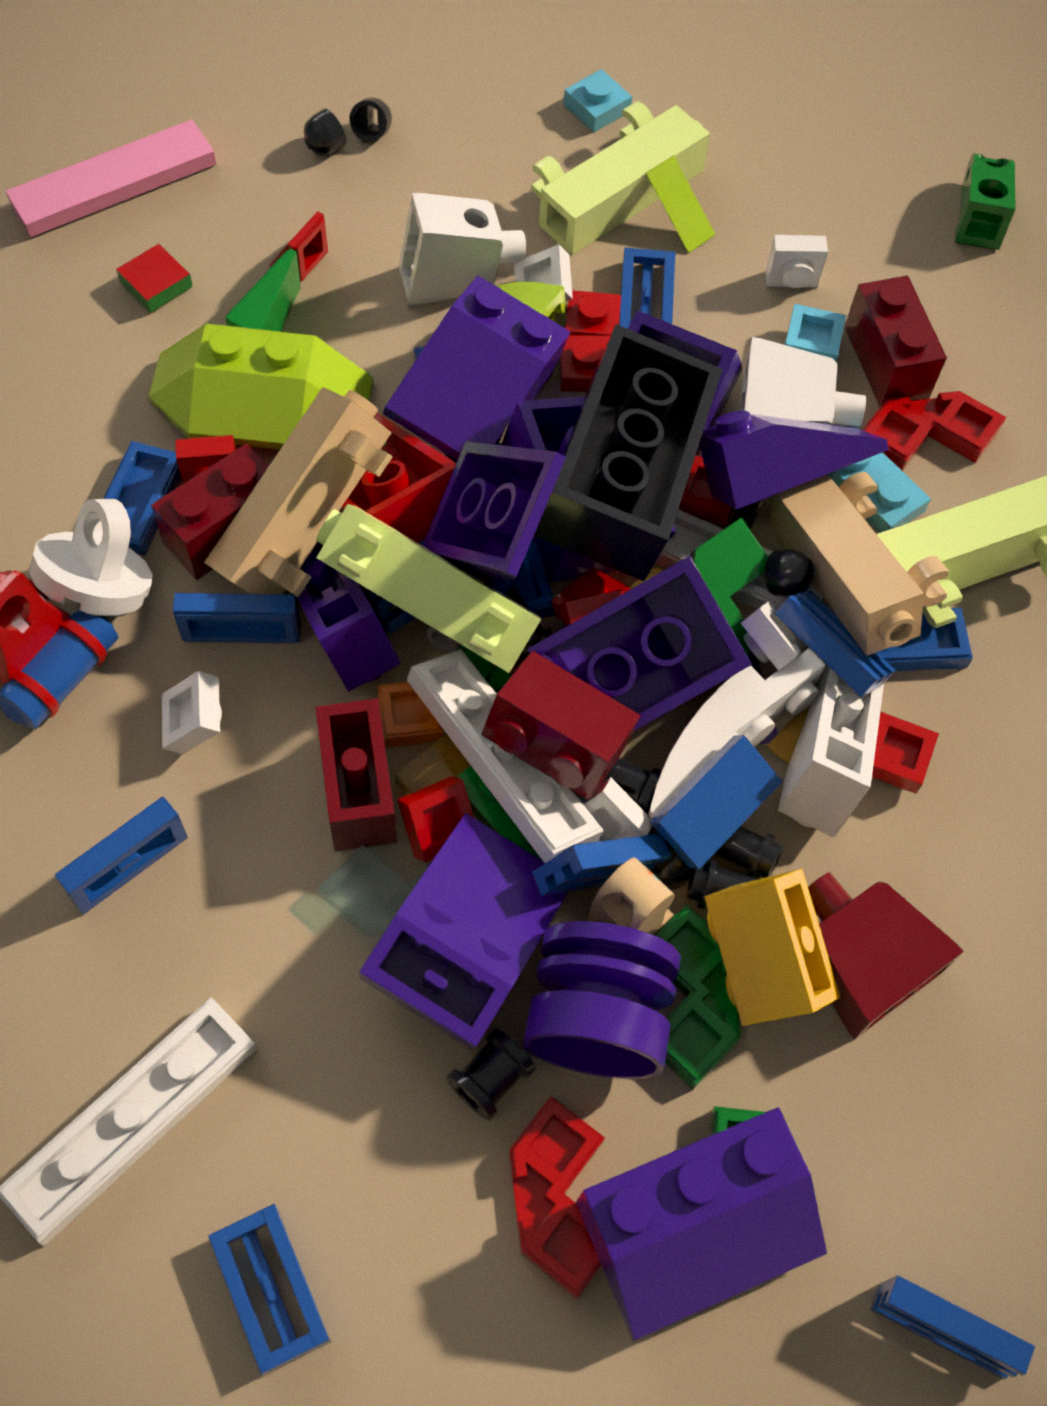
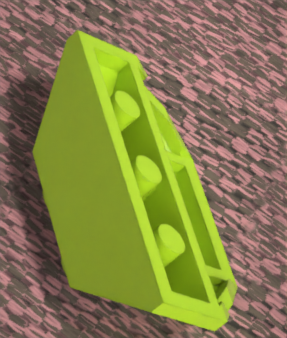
[149,323,374,450]

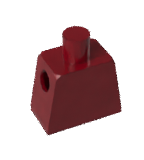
[808,872,964,1040]

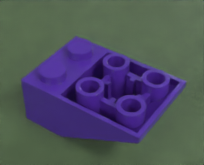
[359,813,568,1050]

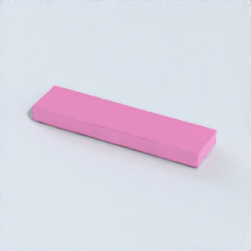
[6,119,216,238]

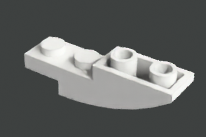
[647,648,826,835]

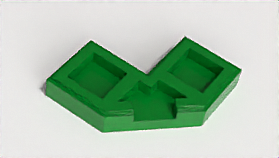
[690,518,768,656]
[655,904,740,1090]

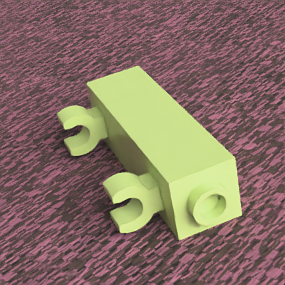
[531,101,710,255]
[877,476,1047,628]
[316,504,541,673]

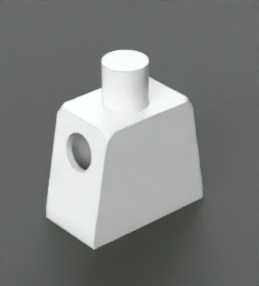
[398,193,526,305]
[739,337,866,428]

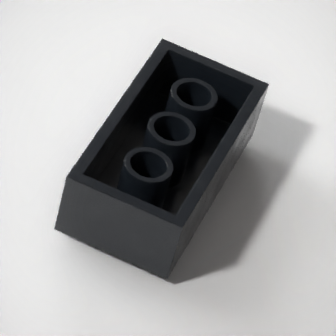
[534,324,723,581]

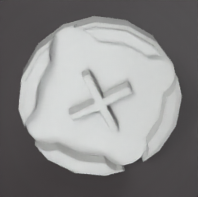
[28,499,153,616]

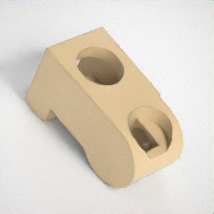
[588,857,675,935]

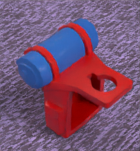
[0,570,119,730]

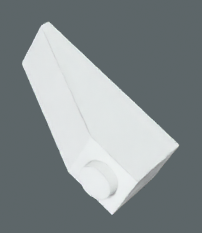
[778,664,884,838]

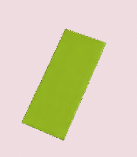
[645,155,716,253]

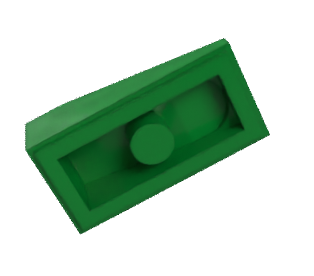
[225,249,301,332]

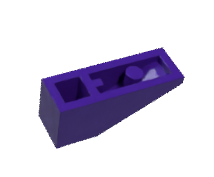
[699,411,889,510]
[296,542,401,692]

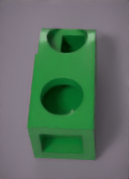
[955,153,1016,250]

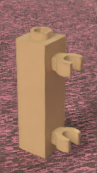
[204,387,392,597]
[769,472,949,656]

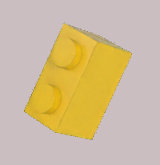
[704,869,840,1026]

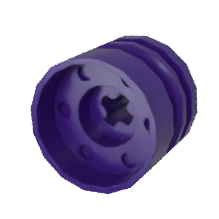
[523,921,681,1079]

